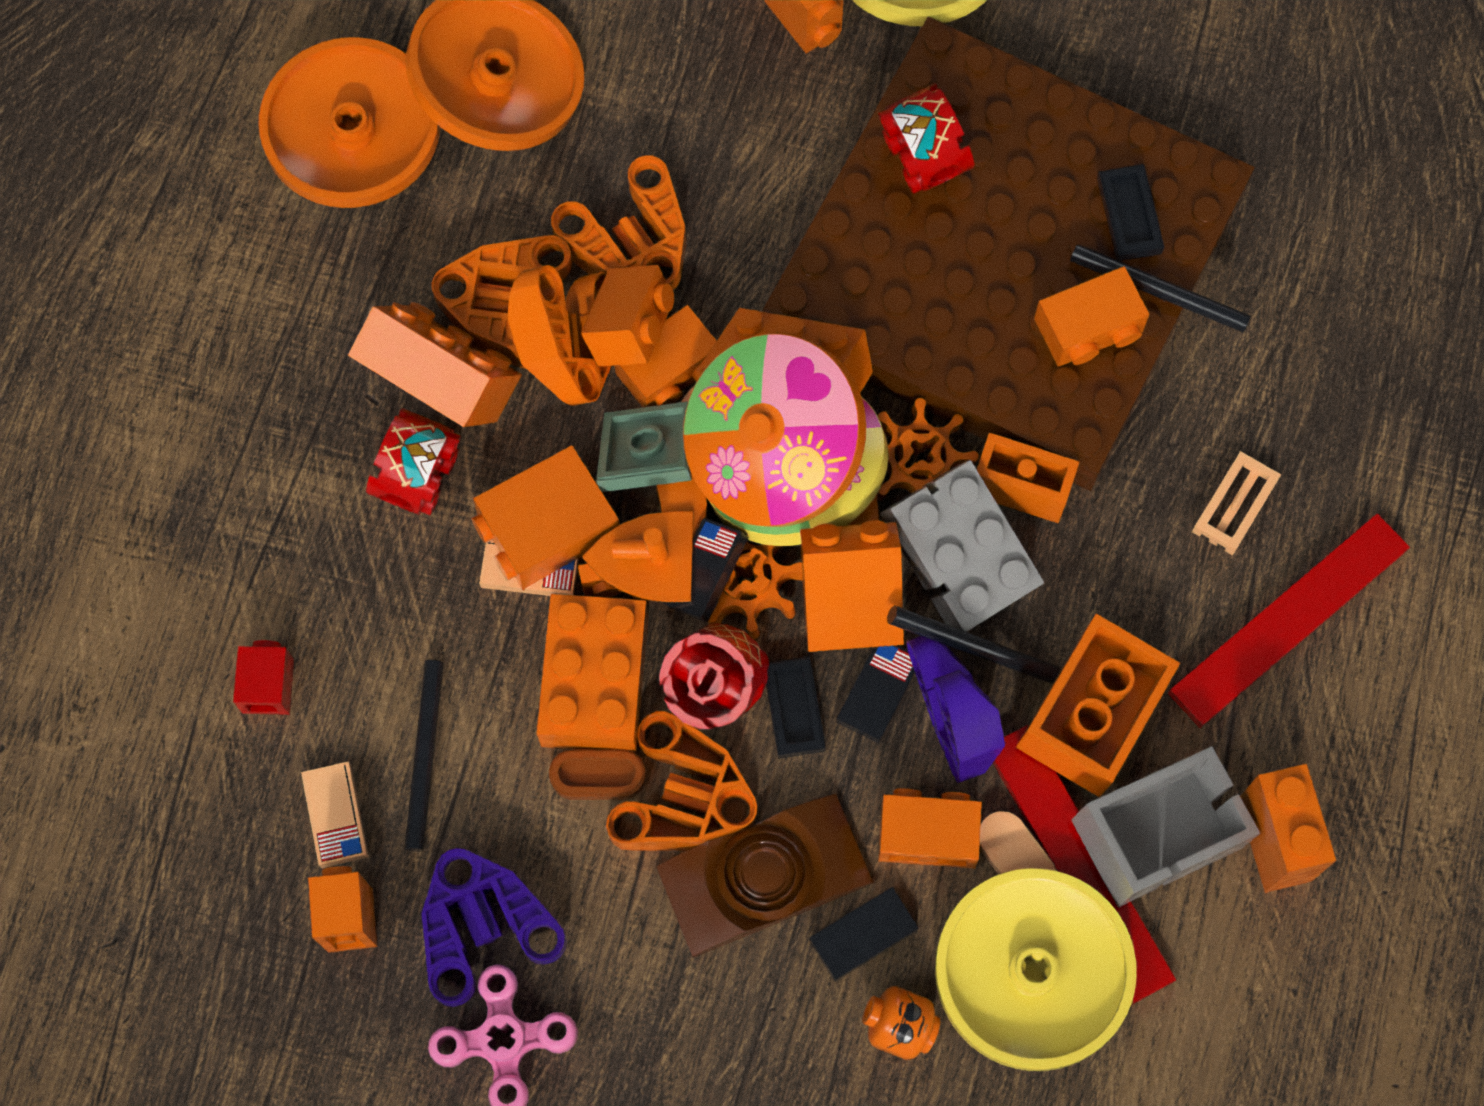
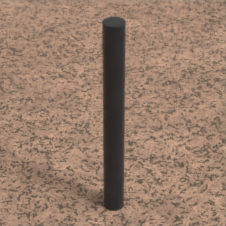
[1070,244,1251,333]
[887,606,1060,684]
[404,660,444,852]

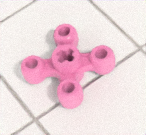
[428,964,578,1106]

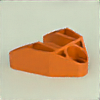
[551,155,686,290]
[432,235,572,369]
[507,265,611,406]
[606,711,757,851]

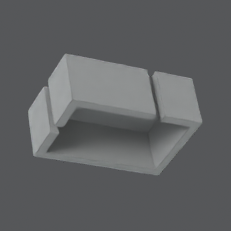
[879,460,1044,632]
[1071,746,1260,907]

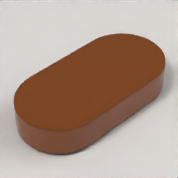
[549,749,646,800]

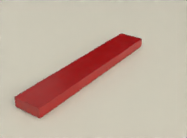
[1168,513,1410,729]
[993,724,1176,1006]

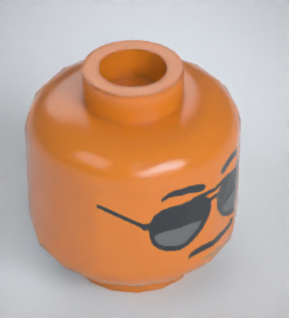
[862,986,940,1060]

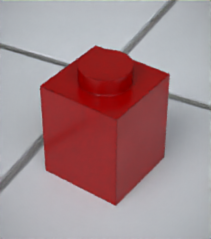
[233,640,294,715]

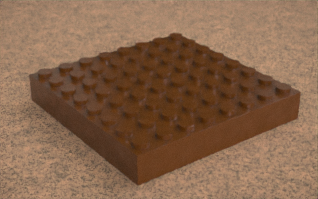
[762,17,1255,491]

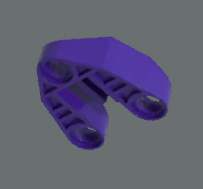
[906,636,1005,783]
[422,848,567,1007]

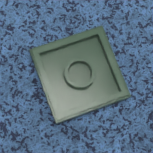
[596,401,692,492]

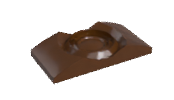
[656,794,873,958]

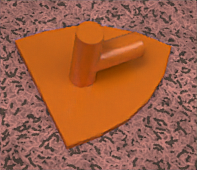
[582,511,694,602]

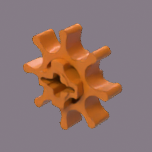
[877,398,979,501]
[708,541,803,639]

